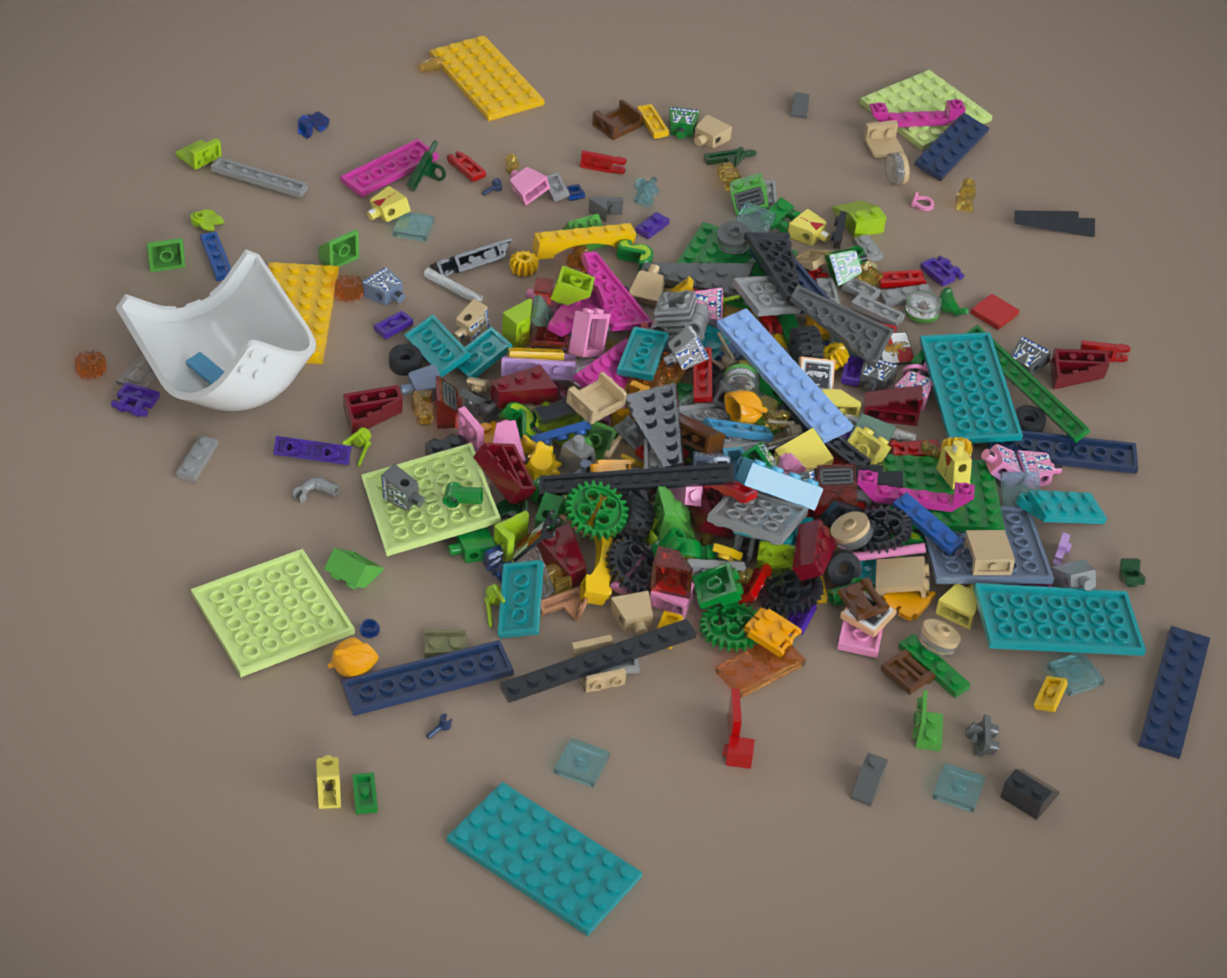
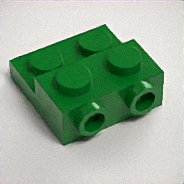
[692,562,744,609]

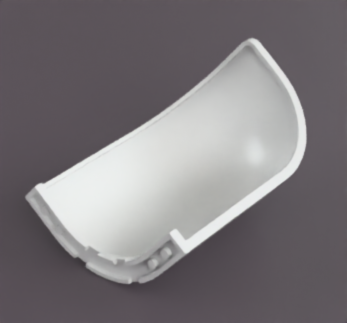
[116,249,316,411]

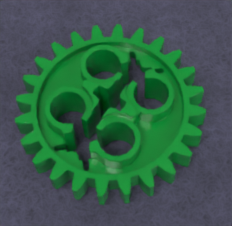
[564,480,628,541]
[699,602,759,653]

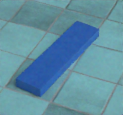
[200,232,231,282]

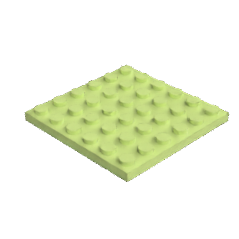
[859,70,992,151]
[361,443,501,556]
[191,549,355,677]

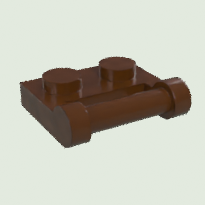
[838,578,890,622]
[881,650,936,695]

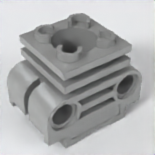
[650,290,711,341]

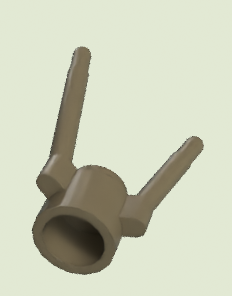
[712,332,739,371]
[767,419,803,447]

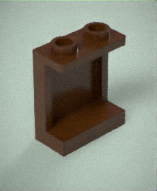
[592,99,643,140]

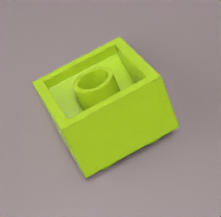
[551,265,595,305]
[502,299,532,348]

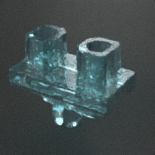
[634,176,659,207]

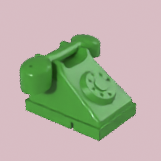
[653,486,695,541]

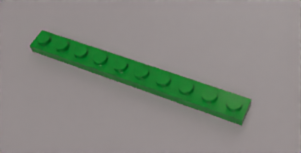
[966,324,1090,443]

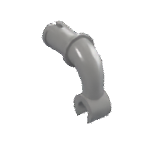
[293,477,340,504]

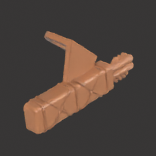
[540,587,588,621]

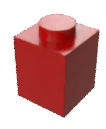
[722,736,755,769]

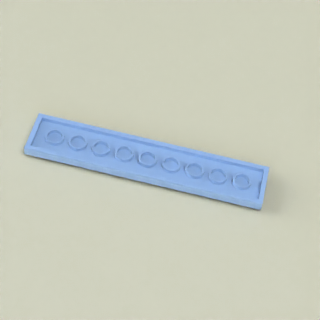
[716,308,853,443]

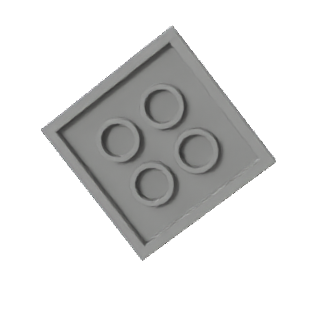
[732,276,801,316]

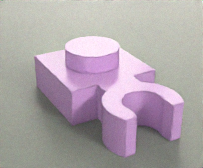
[1053,532,1072,566]

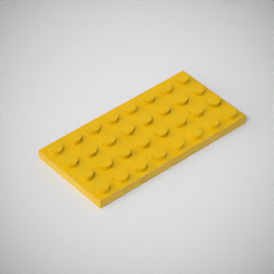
[430,35,544,121]
[268,262,339,364]

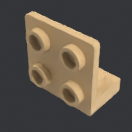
[864,120,904,158]

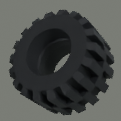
[789,325,824,365]
[610,492,655,542]

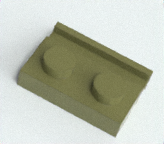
[425,630,466,658]

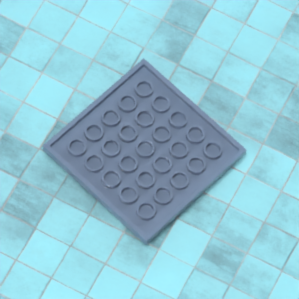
[921,506,1054,585]

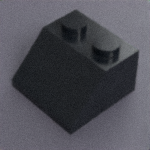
[1000,769,1060,820]

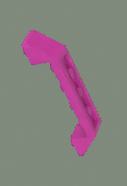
[869,99,966,127]
[857,470,975,512]

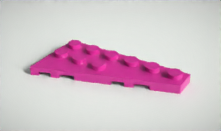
[581,252,653,332]
[547,288,602,337]
[573,338,629,417]

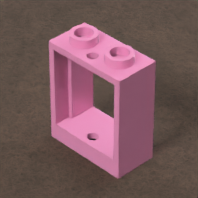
[568,308,610,357]

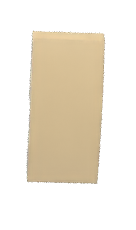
[466,377,491,393]

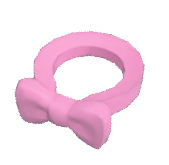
[911,192,934,211]
[902,363,928,376]

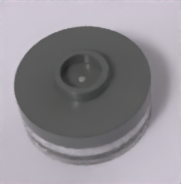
[717,221,751,254]

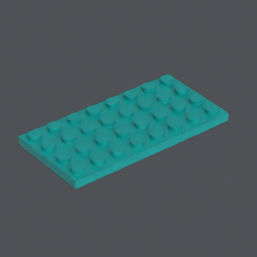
[919,332,1023,443]
[973,583,1146,656]
[447,782,642,936]

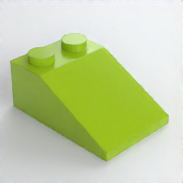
[832,200,887,237]

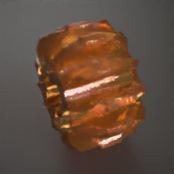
[335,274,364,302]
[75,350,107,380]

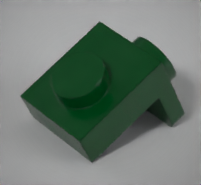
[1119,558,1146,587]

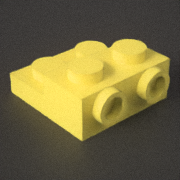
[847,426,891,464]

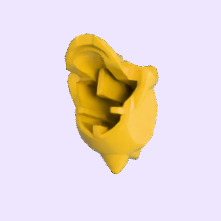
[521,435,562,481]

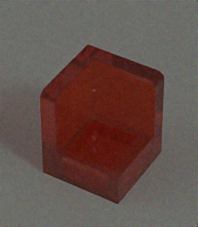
[534,277,554,305]

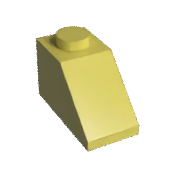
[822,389,861,418]

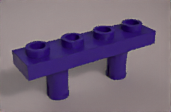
[273,436,352,465]

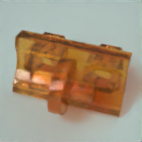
[566,245,590,274]

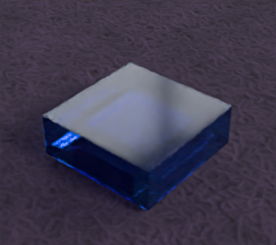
[566,184,585,201]

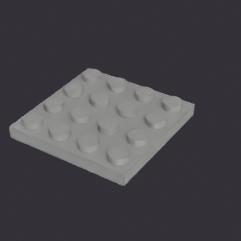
[679,402,770,453]
[707,492,809,545]

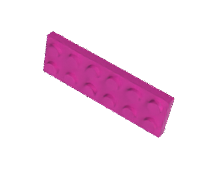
[340,139,439,197]

